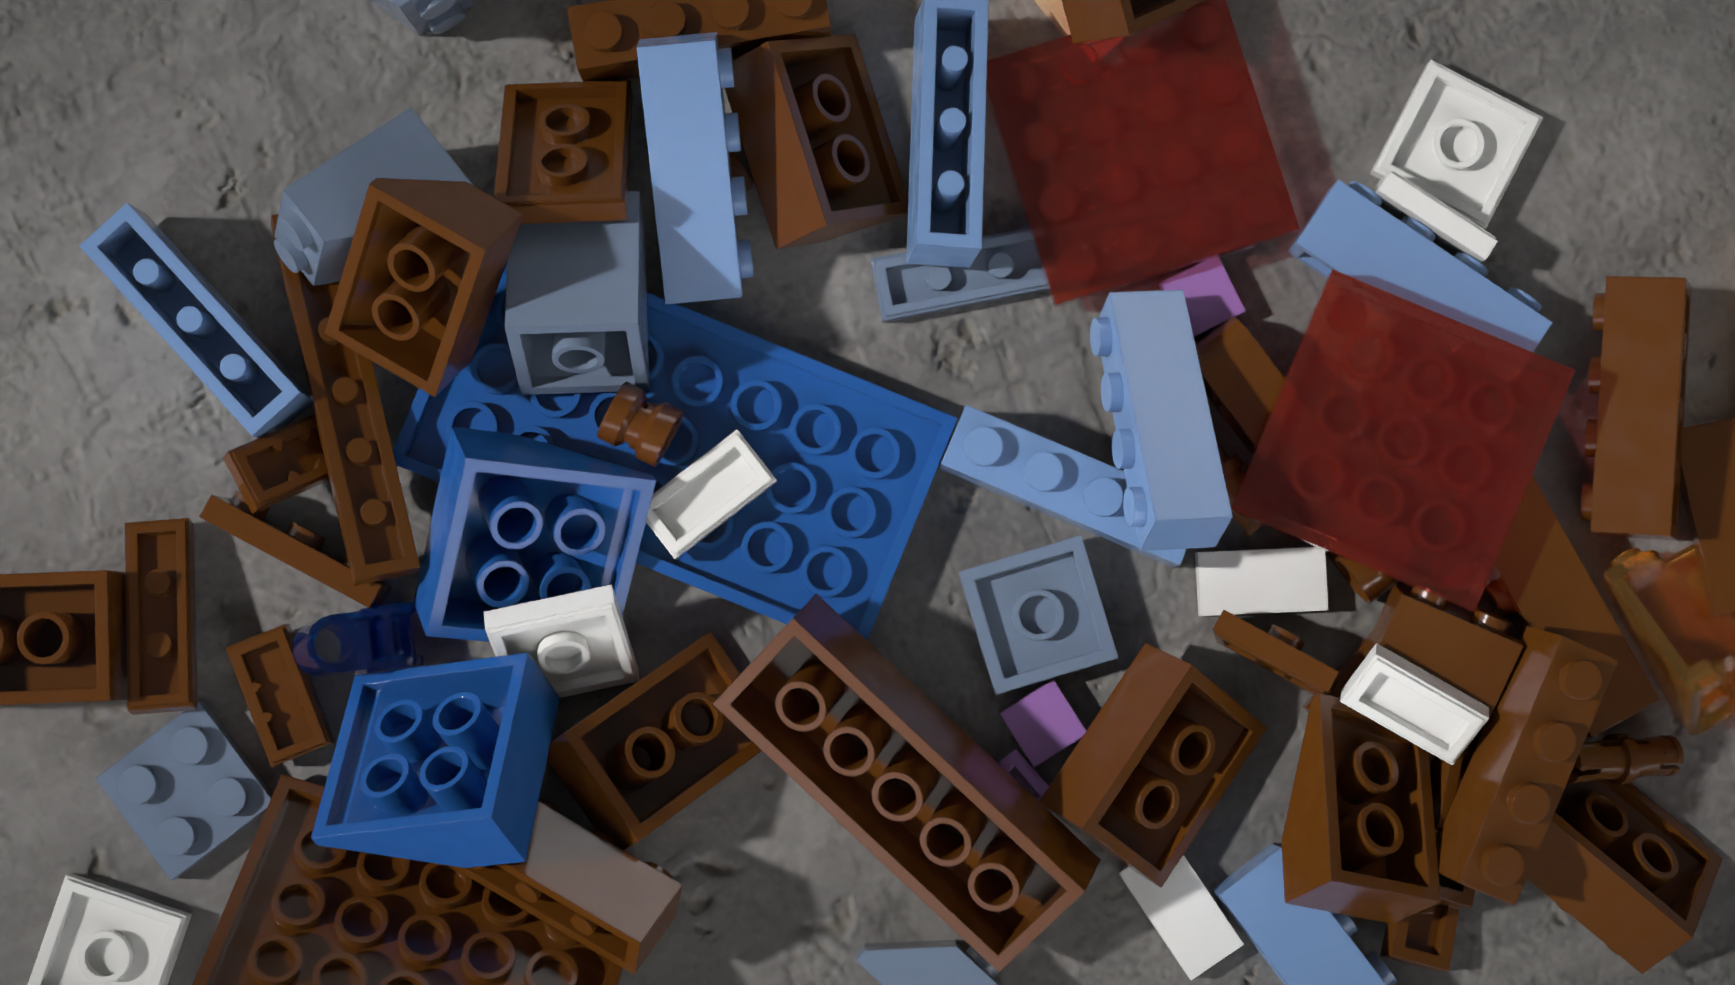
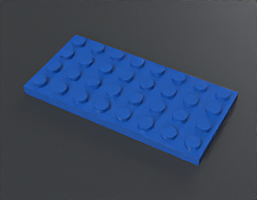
[393,262,958,640]

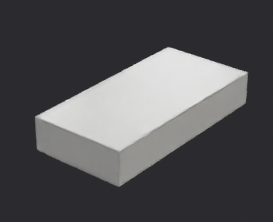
[1373,171,1498,263]
[646,429,777,559]
[1195,547,1328,616]
[1340,643,1489,765]
[1117,855,1244,980]

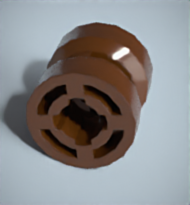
[597,381,684,467]

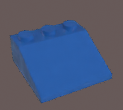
[413,427,656,642]
[311,653,560,868]

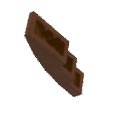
[1380,723,1486,972]

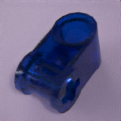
[293,602,424,677]

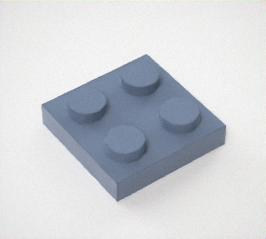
[958,535,1118,695]
[95,700,273,881]

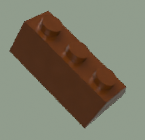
[725,34,908,250]
[324,178,523,397]
[1039,643,1267,888]
[1527,779,1723,974]

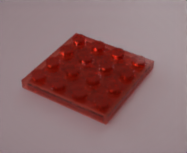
[986,0,1300,308]
[1231,269,1576,612]

